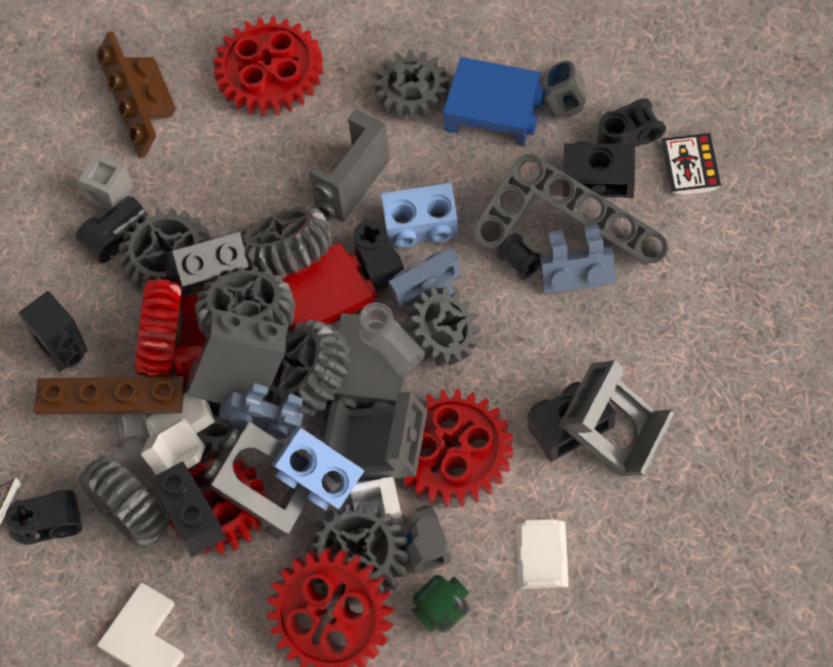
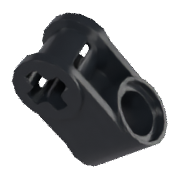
[597,98,666,147]
[354,220,405,292]
[5,490,83,545]

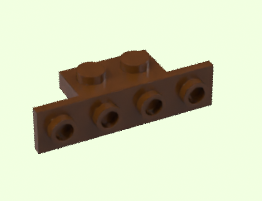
[97,31,176,158]
[34,376,185,415]

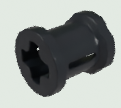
[496,233,542,280]

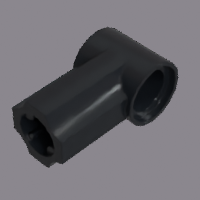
[75,196,148,263]

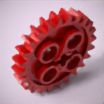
[213,16,324,117]
[404,389,513,508]
[266,548,394,667]

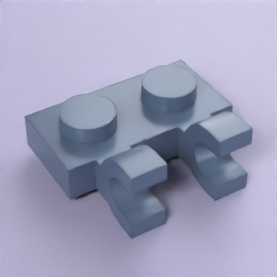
[540,225,616,294]
[389,248,461,317]
[218,383,303,439]

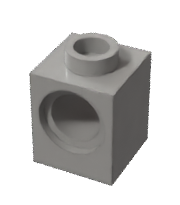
[78,153,133,211]

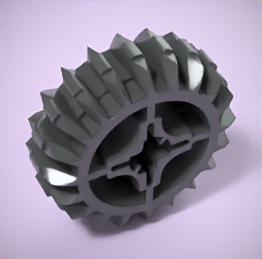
[241,206,333,278]
[118,207,210,295]
[195,266,295,338]
[266,319,351,419]
[79,455,169,548]
[305,502,409,606]

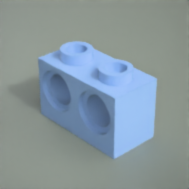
[381,183,459,247]
[271,427,364,510]

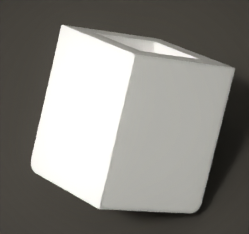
[141,418,206,475]
[350,477,403,532]

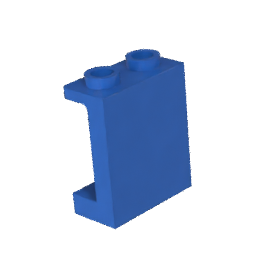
[443,57,545,146]

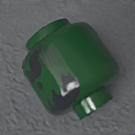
[411,575,469,633]

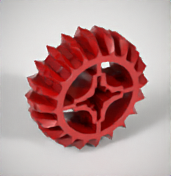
[134,279,181,377]
[169,454,268,555]

